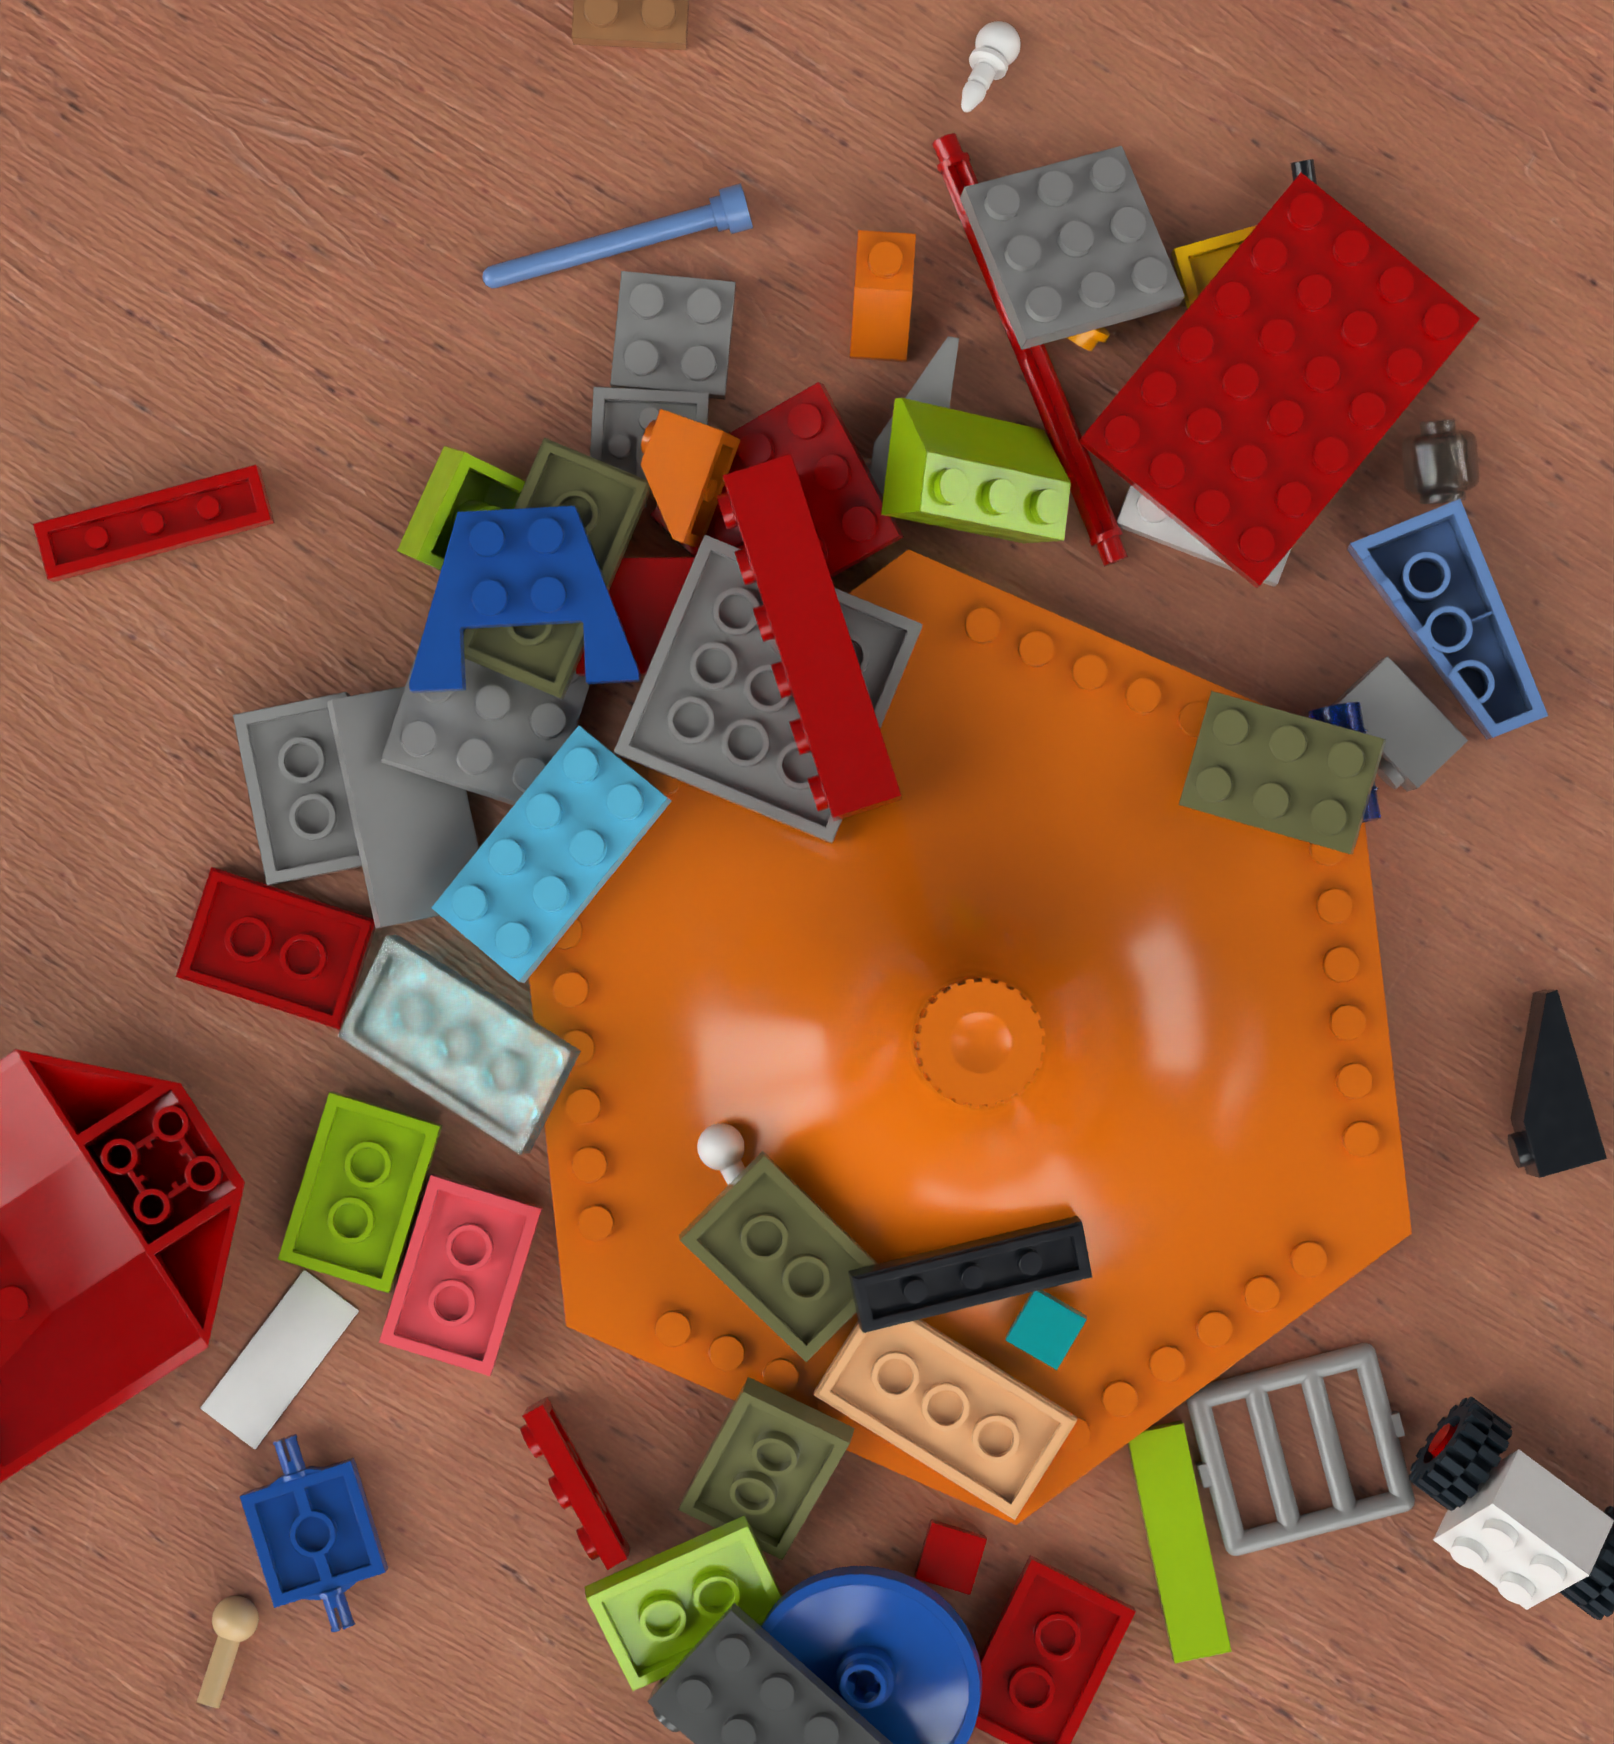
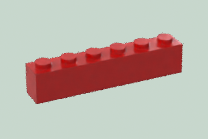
[716,454,902,822]

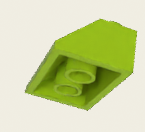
[881,398,1071,544]

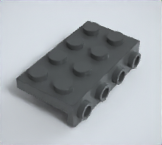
[648,1603,893,1744]

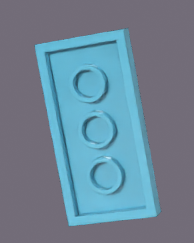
[431,725,672,983]

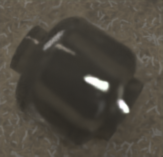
[1402,419,1479,504]

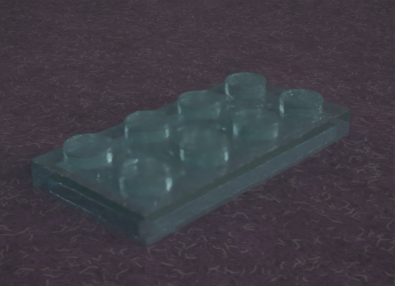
[338,935,581,1155]

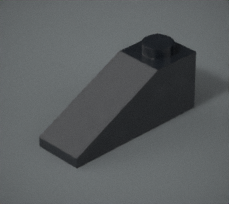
[1508,990,1607,1178]

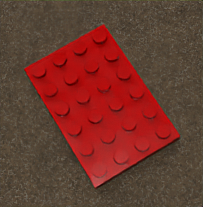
[1079,172,1480,588]

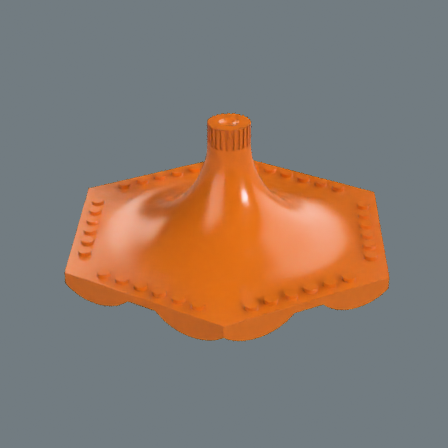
[529,549,1412,1525]

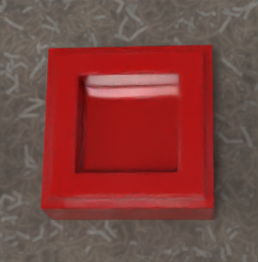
[914,1519,987,1595]

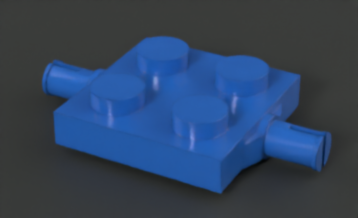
[240,1434,388,1632]

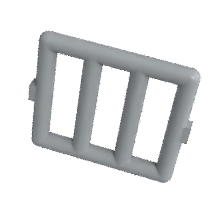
[1186,1343,1415,1556]

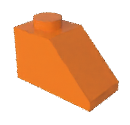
[850,230,916,362]
[640,409,740,549]

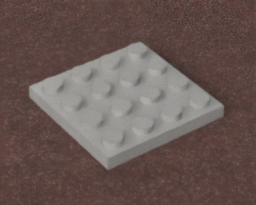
[614,535,923,844]

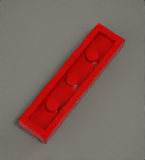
[33,465,275,582]

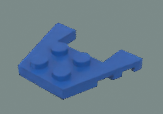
[409,506,641,693]

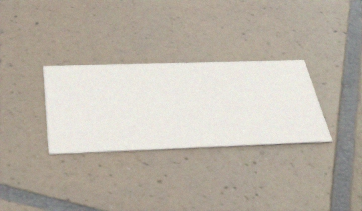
[200,1270,359,1449]

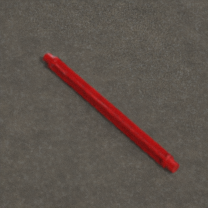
[932,133,1128,567]

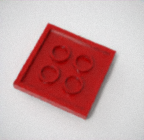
[706,382,904,578]

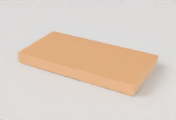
[814,1319,1078,1520]

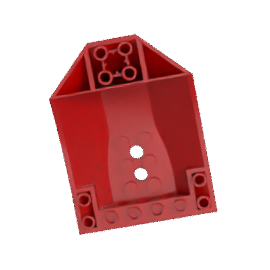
[0,1049,245,1484]

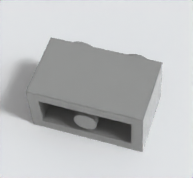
[1328,656,1468,791]

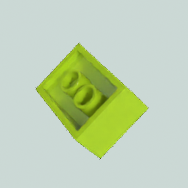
[397,446,526,571]

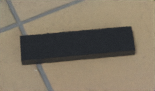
[848,1216,1092,1333]

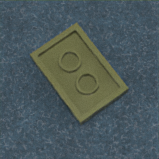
[1179,691,1386,854]
[679,1151,878,1362]
[678,1377,855,1560]

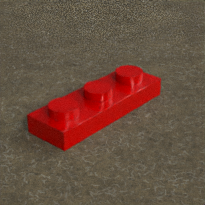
[520,1397,631,1570]

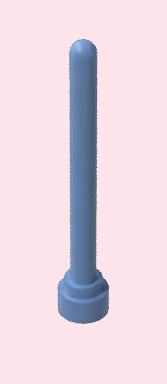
[482,183,753,288]

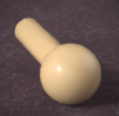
[197,1596,259,1709]

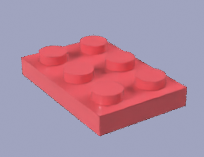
[379,1174,543,1376]

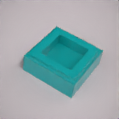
[1005,1290,1087,1370]

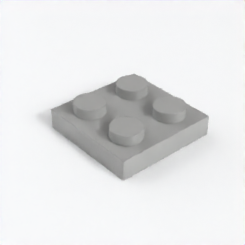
[610,271,736,400]

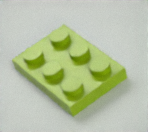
[278,1092,443,1293]
[584,1515,783,1691]

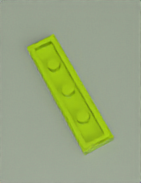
[1127,1421,1232,1664]

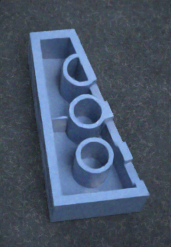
[1347,499,1548,740]

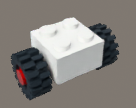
[1409,1397,1614,1620]

